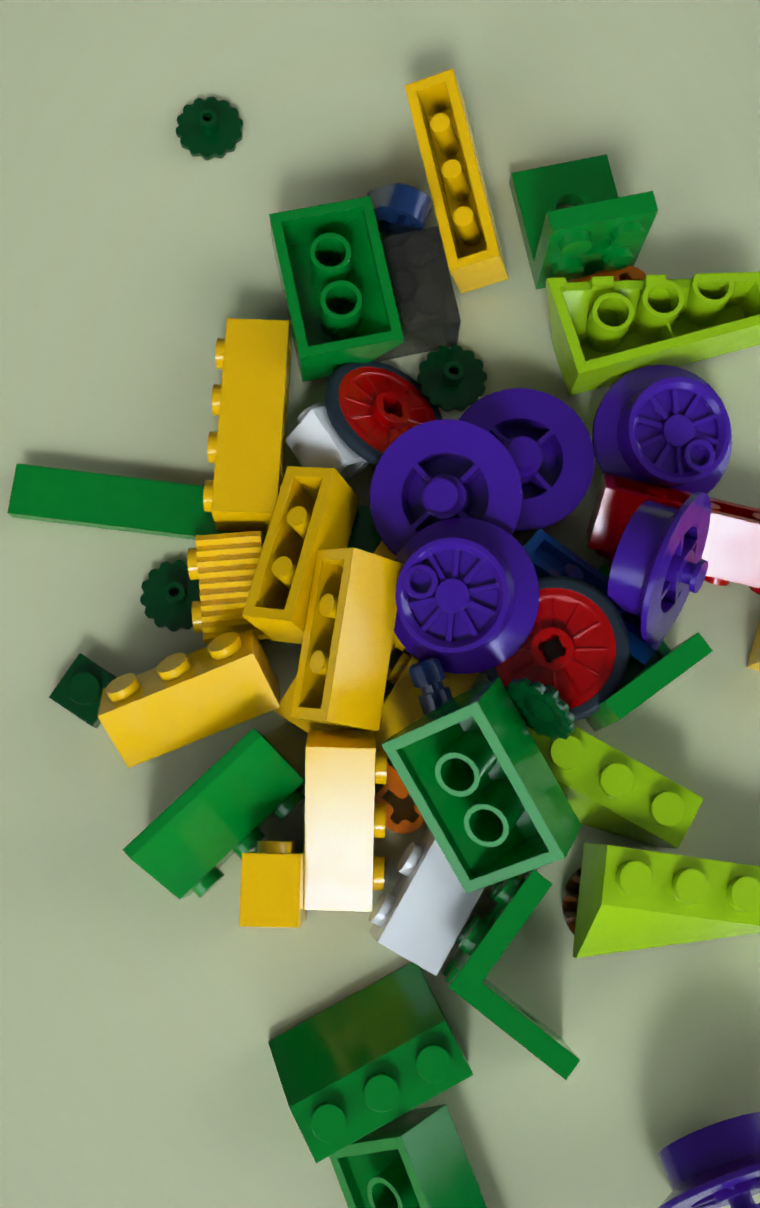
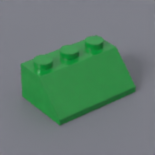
[269,196,404,382]
[381,677,582,894]
[122,727,305,899]
[268,962,473,1163]
[329,1104,487,1208]

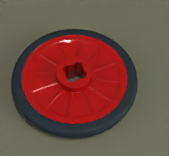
[324,361,443,466]
[485,576,630,721]

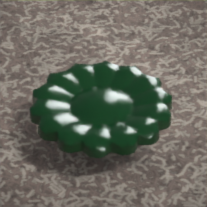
[176,97,243,160]
[417,345,487,412]
[140,560,201,632]
[505,677,576,740]

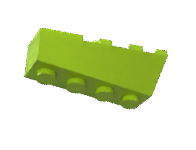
[546,272,760,396]
[527,727,704,849]
[572,842,760,958]

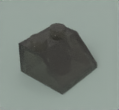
[373,226,461,362]

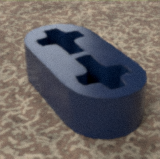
[366,183,433,236]

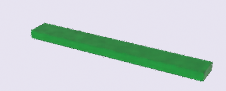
[7,463,382,554]

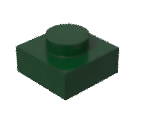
[49,653,117,728]

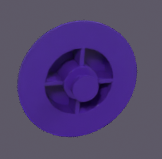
[592,365,732,494]
[458,388,595,531]
[370,419,523,556]
[608,491,711,645]
[394,518,540,674]
[658,1112,760,1208]

